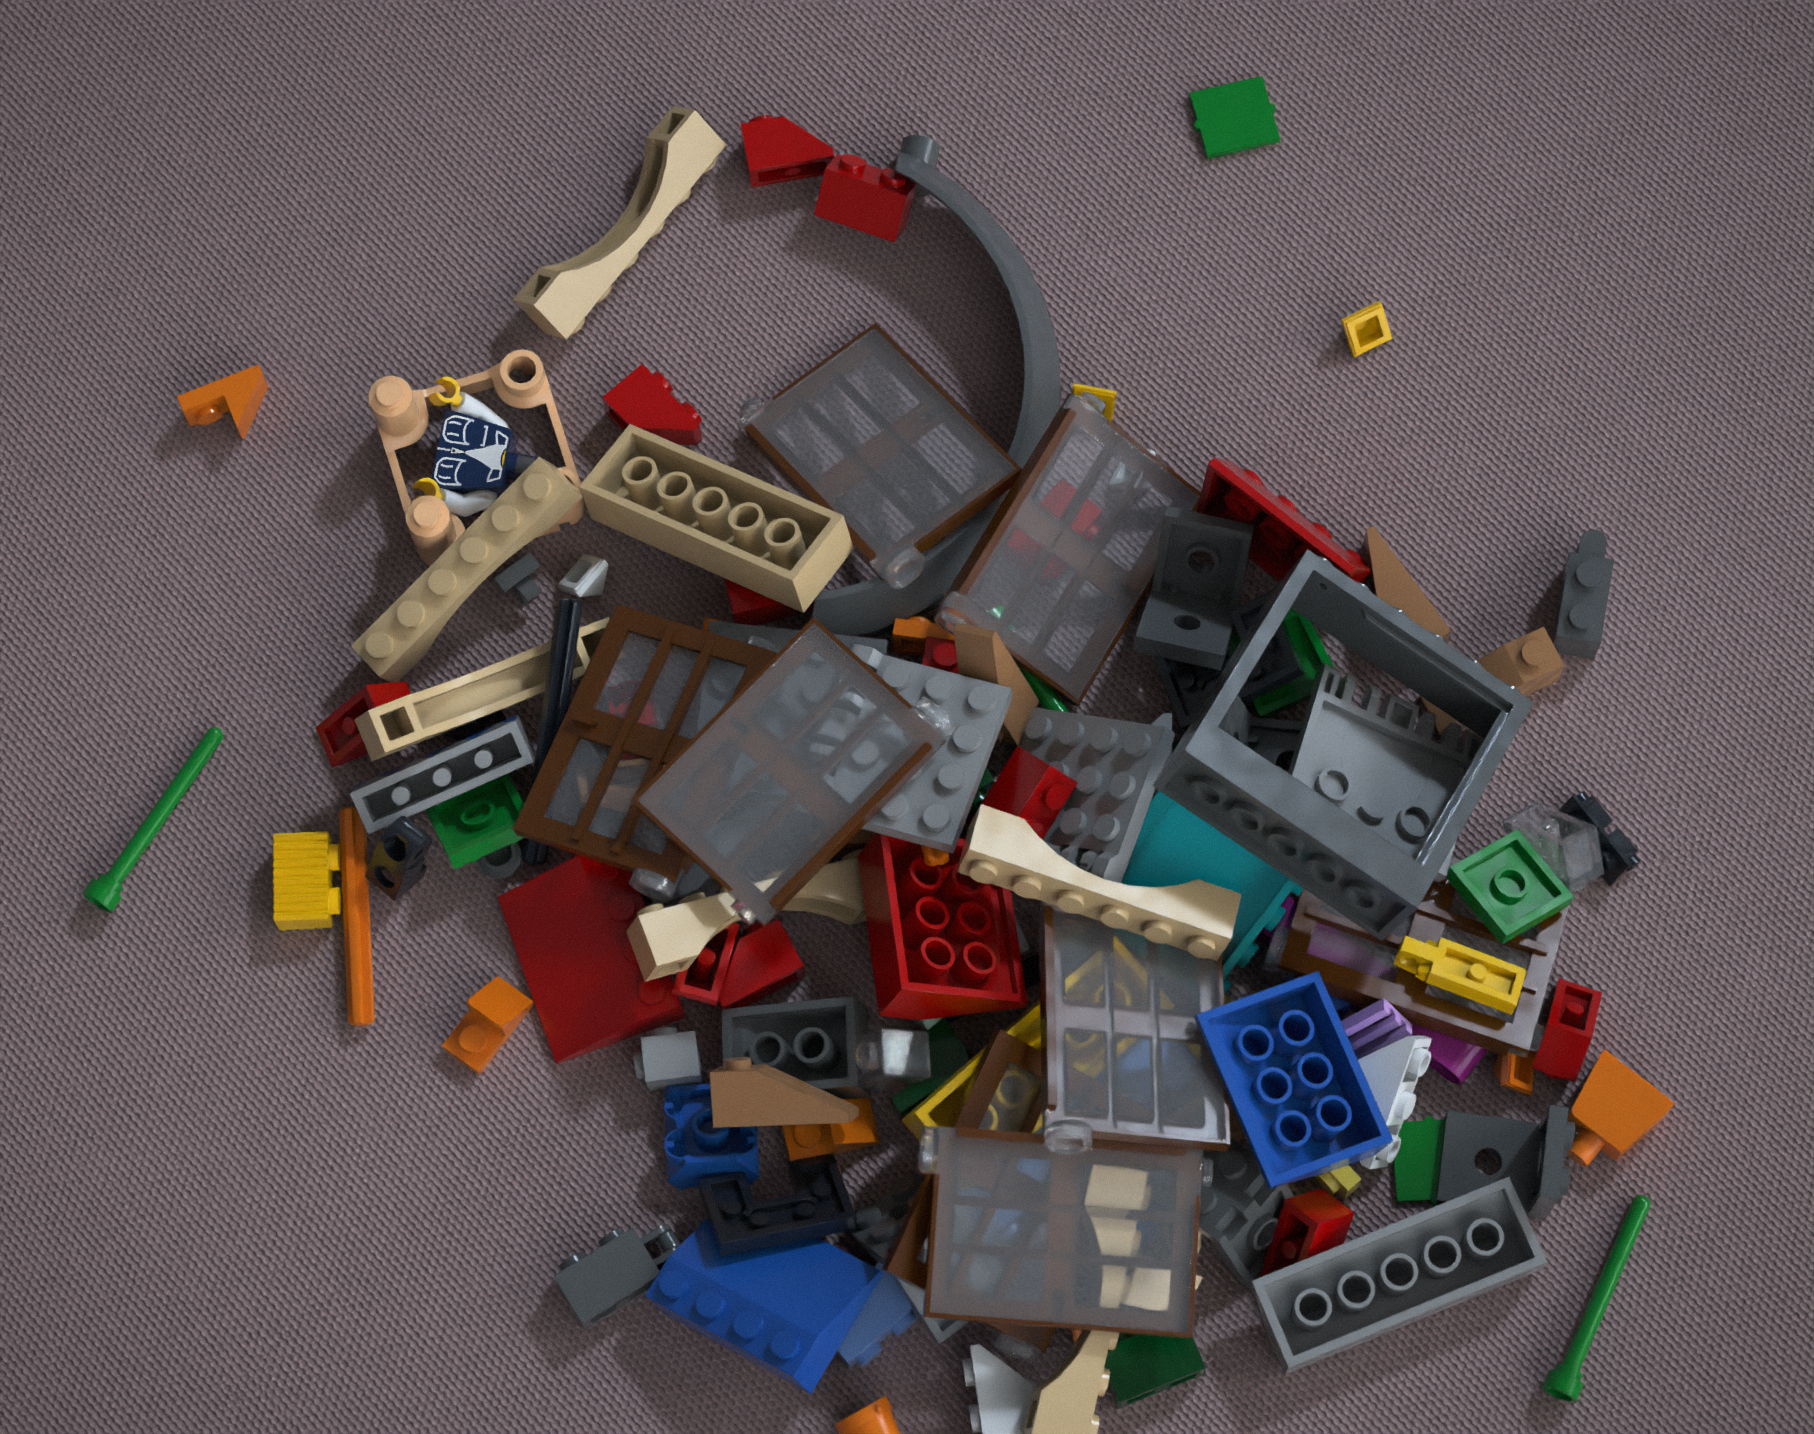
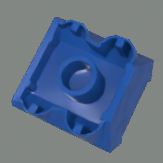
[664,1083,759,1191]

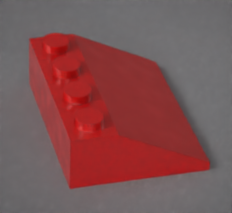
[1196,457,1371,586]
[858,833,1028,1020]
[497,855,685,1064]

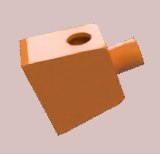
[1567,1049,1675,1167]

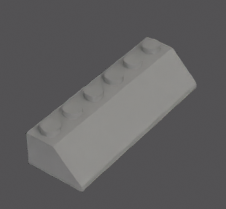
[1251,1177,1547,1375]

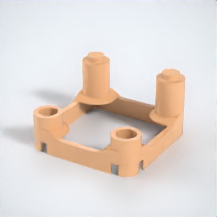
[368,349,585,566]

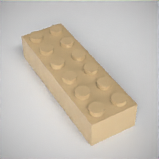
[579,424,854,613]

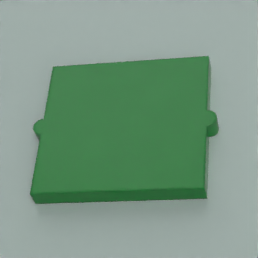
[1189,76,1280,159]
[1393,1116,1446,1205]

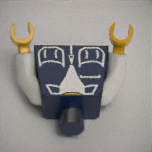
[411,376,537,517]

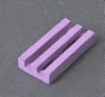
[1341,998,1412,1059]

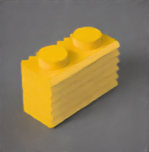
[273,831,341,931]

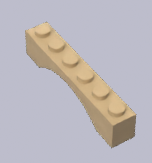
[513,106,726,340]
[351,456,583,682]
[355,617,626,761]
[957,804,1241,961]
[626,849,866,982]
[1023,1164,1151,1434]

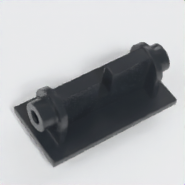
[1553,791,1641,887]

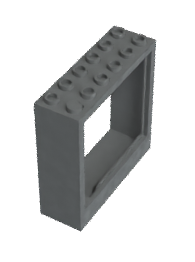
[1153,549,1533,941]

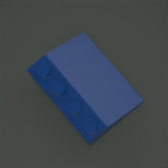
[1194,971,1393,1189]
[645,1218,883,1394]

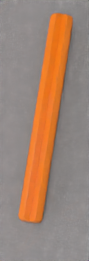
[339,806,375,1026]

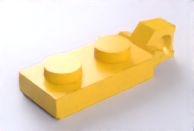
[1394,935,1526,1015]

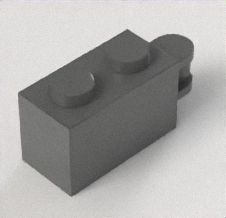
[1552,530,1614,659]
[553,1224,681,1330]

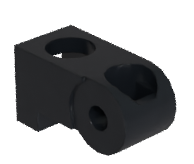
[365,816,433,902]

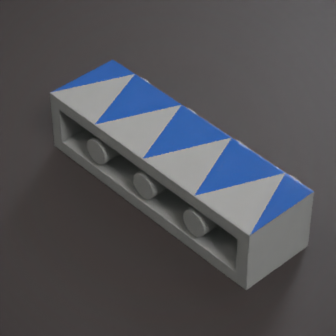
[350,714,536,834]

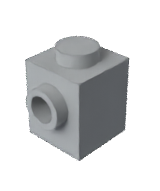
[634,1027,703,1091]

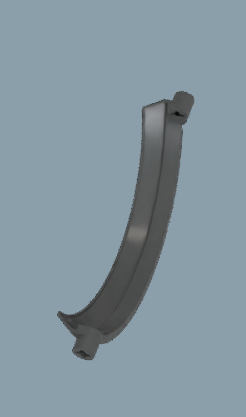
[812,135,1061,637]

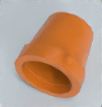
[833,1395,901,1434]

